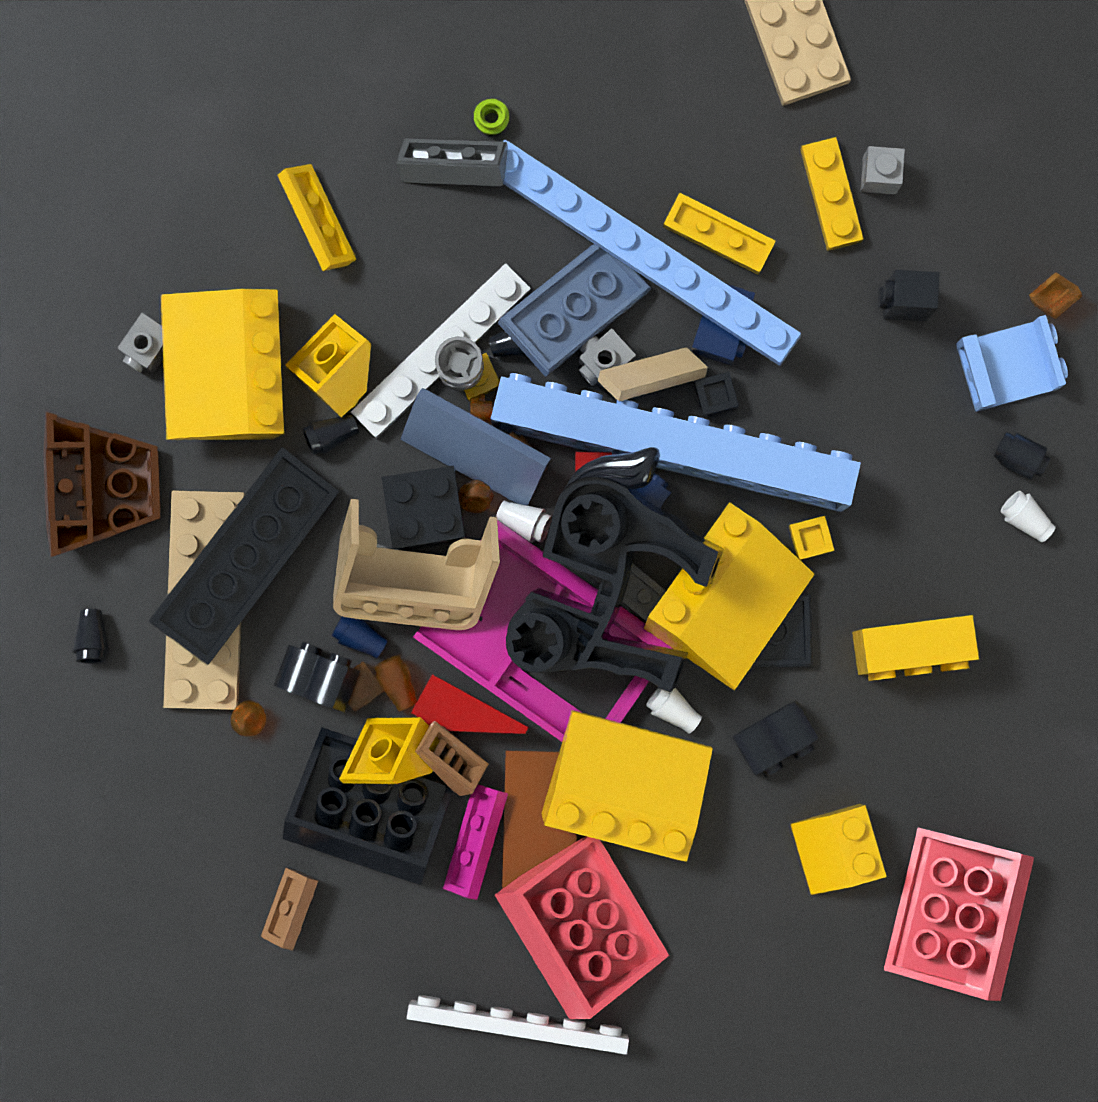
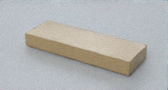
[598,347,708,401]

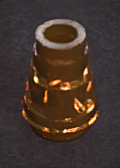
[374,654,417,711]

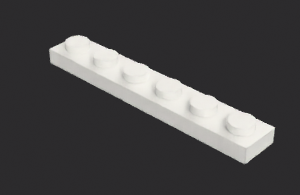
[351,263,531,439]
[407,995,629,1054]

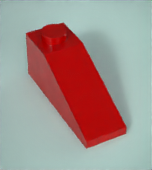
[411,674,529,734]

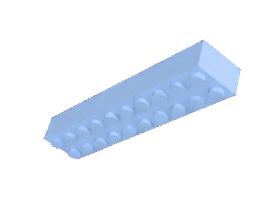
[491,373,861,512]

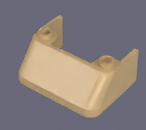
[333,499,500,630]

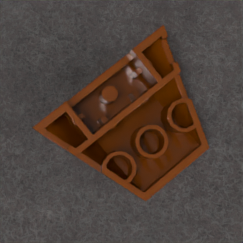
[43,412,160,558]

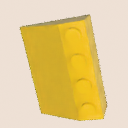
[161,289,284,440]
[644,502,815,691]
[541,710,713,862]

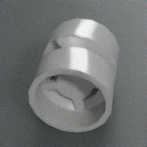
[435,336,484,391]

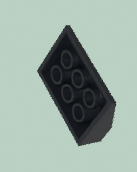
[282,727,453,885]

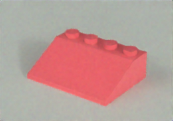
[884,828,1034,1001]
[495,836,669,1019]

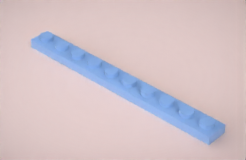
[503,140,801,366]

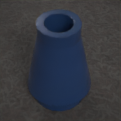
[331,616,388,659]

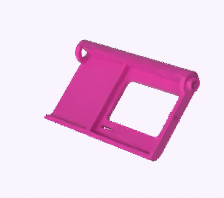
[413,520,672,742]

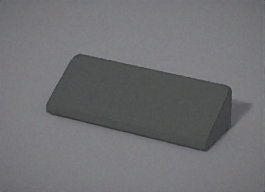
[396,138,508,186]

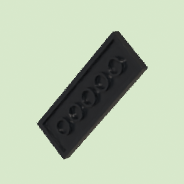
[148,447,340,666]

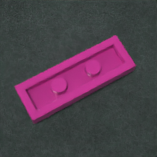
[443,784,508,900]

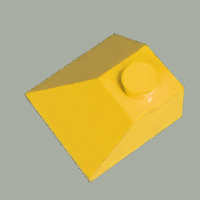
[285,314,371,418]
[339,717,440,784]

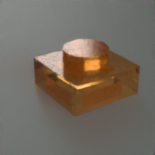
[1029,272,1082,319]
[348,661,385,712]

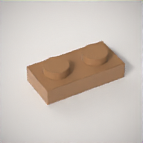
[261,867,318,951]

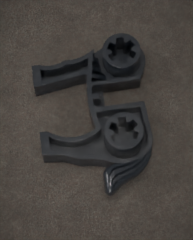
[506,447,724,692]

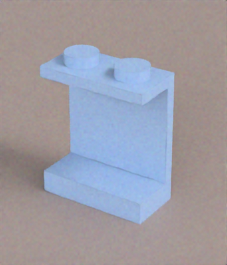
[956,315,1068,412]

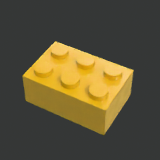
[852,615,979,681]

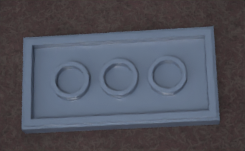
[498,244,651,377]
[400,388,551,506]

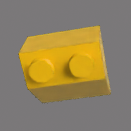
[790,804,886,895]

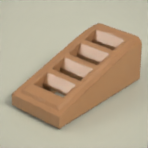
[415,721,489,796]

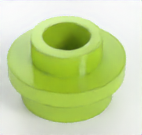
[474,99,509,135]

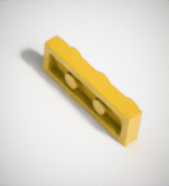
[800,137,864,251]
[277,164,356,271]
[663,193,776,275]

